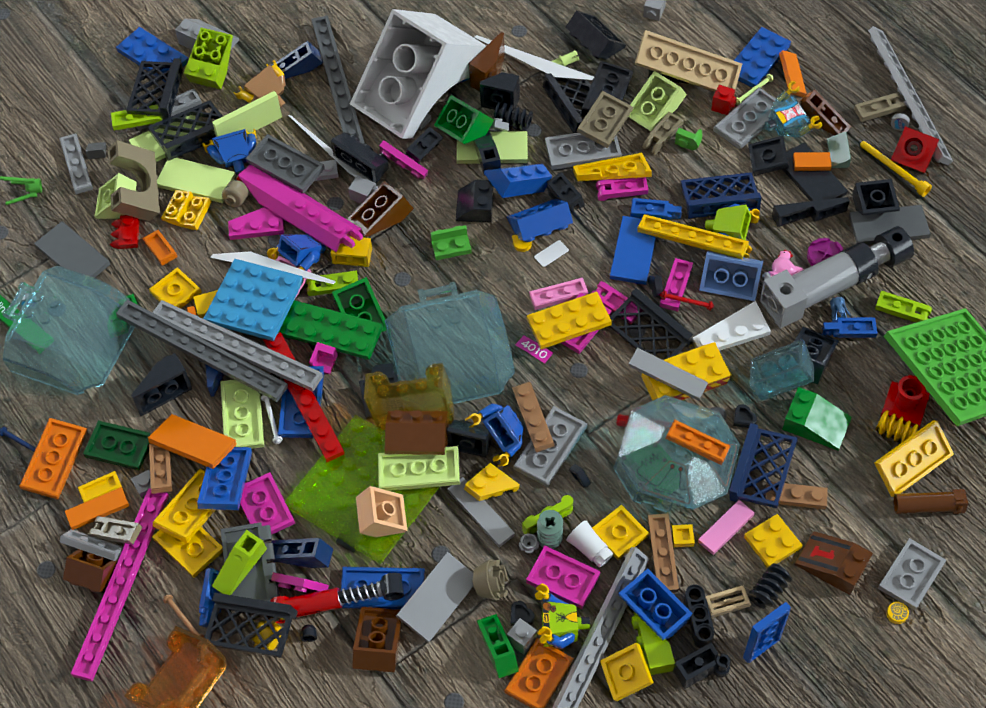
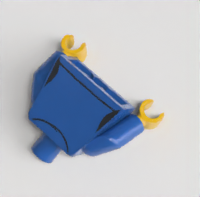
[203,129,257,174]
[267,234,325,279]
[465,404,524,467]

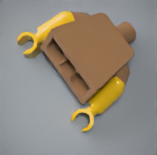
[233,60,286,108]

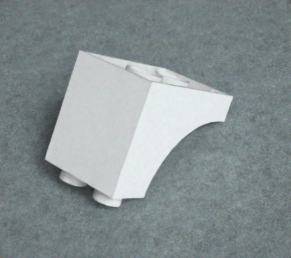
[350,9,486,139]

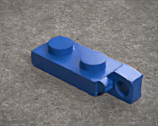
[630,198,682,220]
[822,317,878,338]
[199,568,222,628]

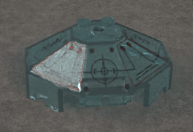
[613,395,740,512]

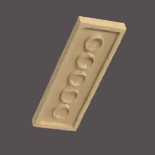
[635,30,742,92]

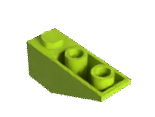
[212,530,267,595]
[631,613,675,675]

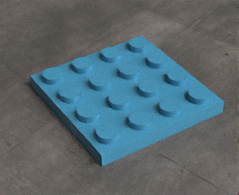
[203,259,304,341]

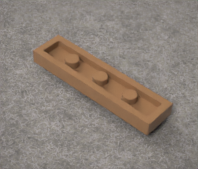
[512,382,554,452]
[648,513,679,593]

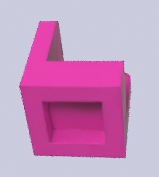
[309,342,338,374]

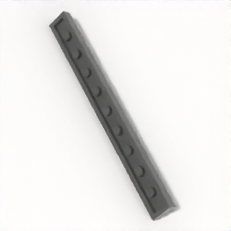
[311,15,365,145]
[116,300,288,402]

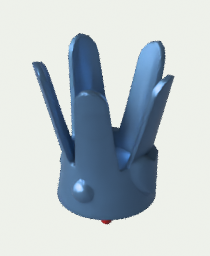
[830,297,852,320]

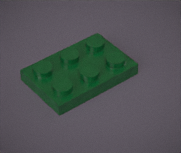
[83,420,152,471]

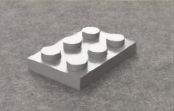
[878,538,946,611]

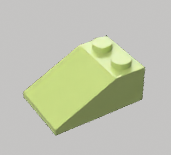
[629,71,687,131]

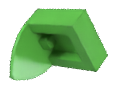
[675,128,702,150]

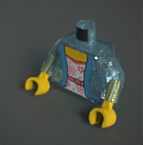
[765,81,822,138]

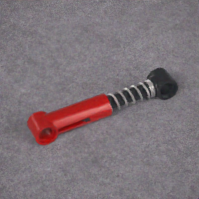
[270,573,404,624]

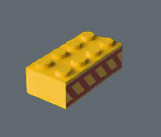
[641,342,731,409]

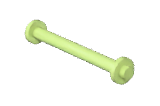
[735,74,774,105]

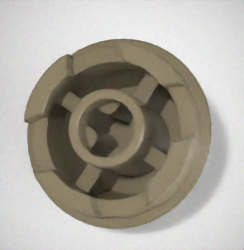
[472,559,508,600]

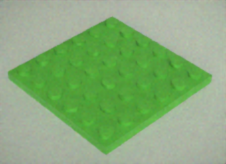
[884,308,986,426]

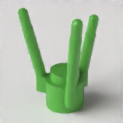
[0,176,42,205]

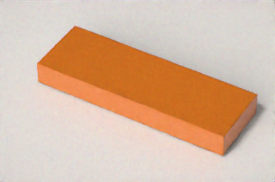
[779,50,807,97]
[665,419,730,465]
[65,487,129,530]

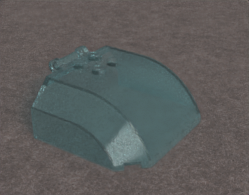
[2,266,135,395]
[384,282,515,410]

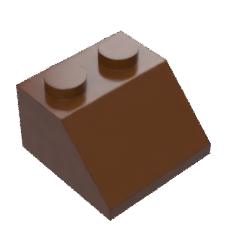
[63,549,119,592]

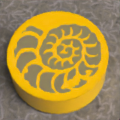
[886,602,909,624]

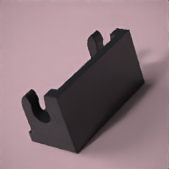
[406,127,443,164]
[547,172,585,212]

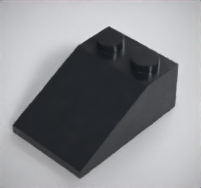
[782,326,839,385]
[131,353,192,416]

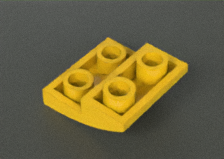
[161,190,212,230]

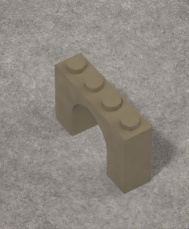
[108,140,160,221]

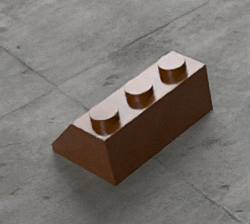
[385,410,449,455]

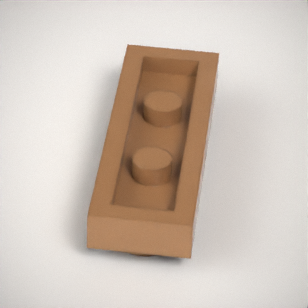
[149,444,172,494]
[765,482,828,510]

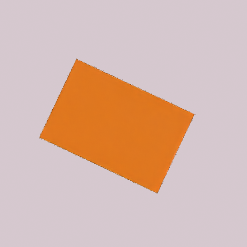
[505,638,574,708]

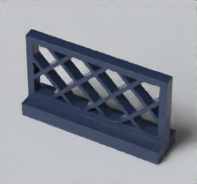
[681,172,762,219]
[729,423,797,508]

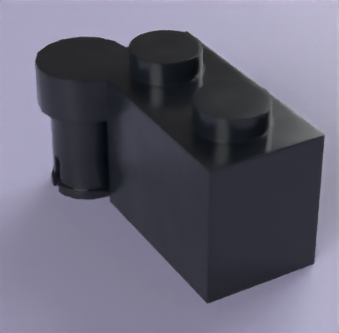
[673,643,730,689]

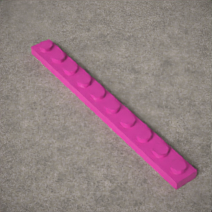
[71,488,169,682]

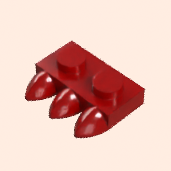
[110,215,140,249]

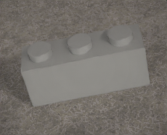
[175,19,239,49]

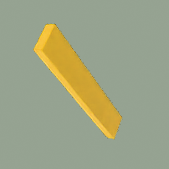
[637,214,749,259]

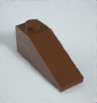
[798,89,851,135]

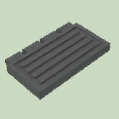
[220,522,280,601]

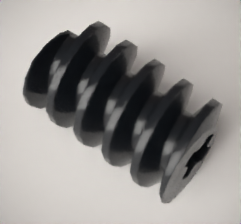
[494,102,533,131]
[748,563,792,609]

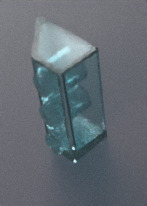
[750,339,814,401]

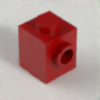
[711,84,737,115]

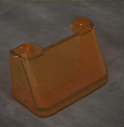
[124,626,227,708]

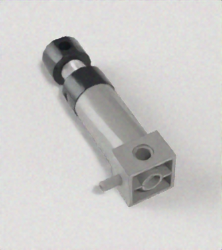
[760,226,914,329]

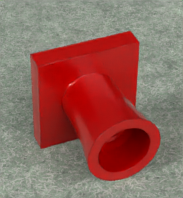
[891,126,939,173]
[880,375,930,429]

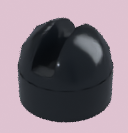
[300,624,317,642]

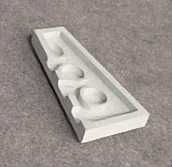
[693,301,771,351]

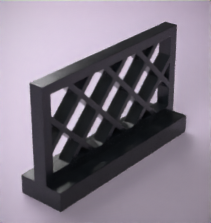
[126,58,183,120]
[542,69,591,133]
[148,100,223,161]
[609,288,693,359]
[203,593,298,658]

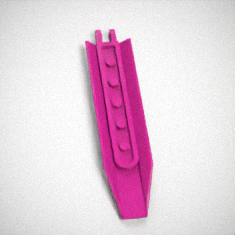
[238,165,363,252]

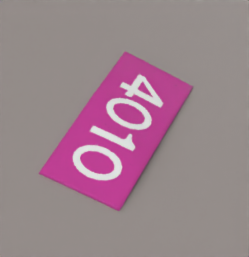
[515,335,553,364]

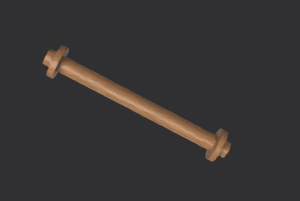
[163,595,204,642]

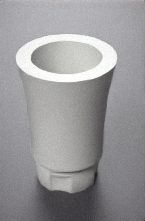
[566,520,613,568]

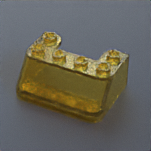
[364,363,454,432]

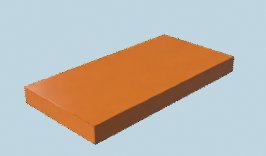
[148,414,237,469]
[19,418,87,499]

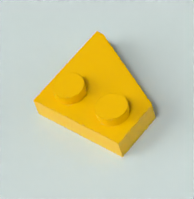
[464,463,520,501]

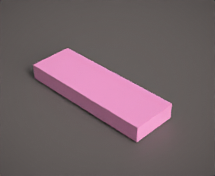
[529,278,588,310]
[698,500,754,555]

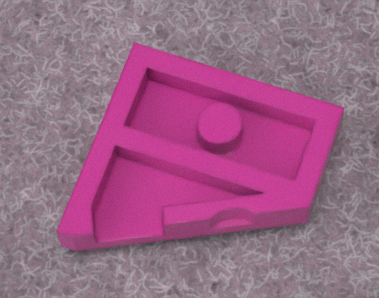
[271,572,329,592]

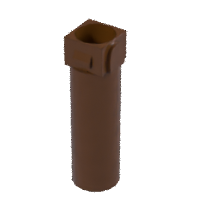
[893,489,968,514]

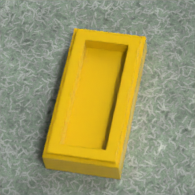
[78,471,123,503]

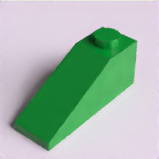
[477,614,519,678]

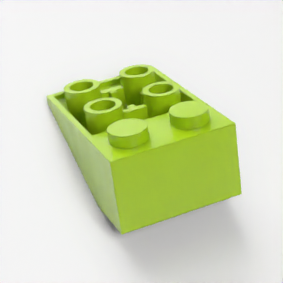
[184,27,233,90]

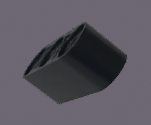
[684,584,714,648]

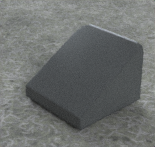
[86,142,106,159]

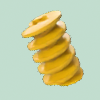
[875,410,918,443]

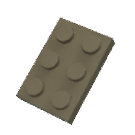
[577,91,633,148]

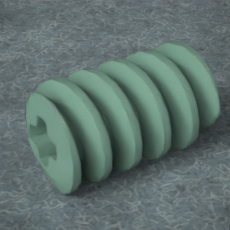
[537,510,563,549]

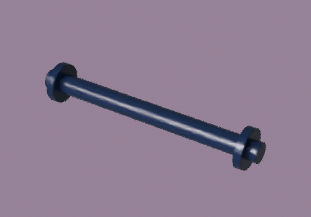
[0,427,36,452]

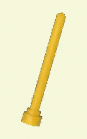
[860,141,932,197]

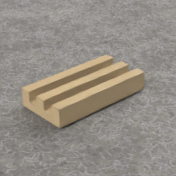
[706,585,751,618]

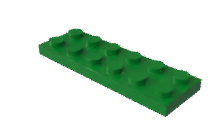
[278,300,383,360]

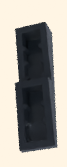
[772,197,850,227]

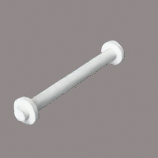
[261,395,283,444]

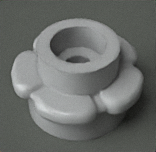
[519,533,539,553]

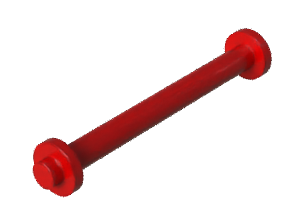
[660,290,714,311]

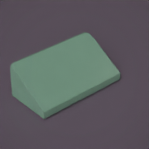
[827,132,851,168]

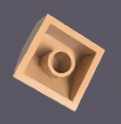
[356,486,407,537]

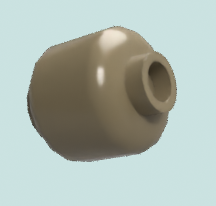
[222,180,249,207]

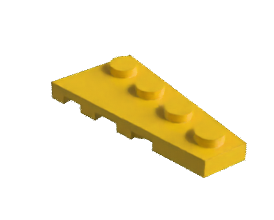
[573,153,652,181]

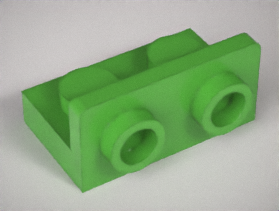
[430,226,472,260]

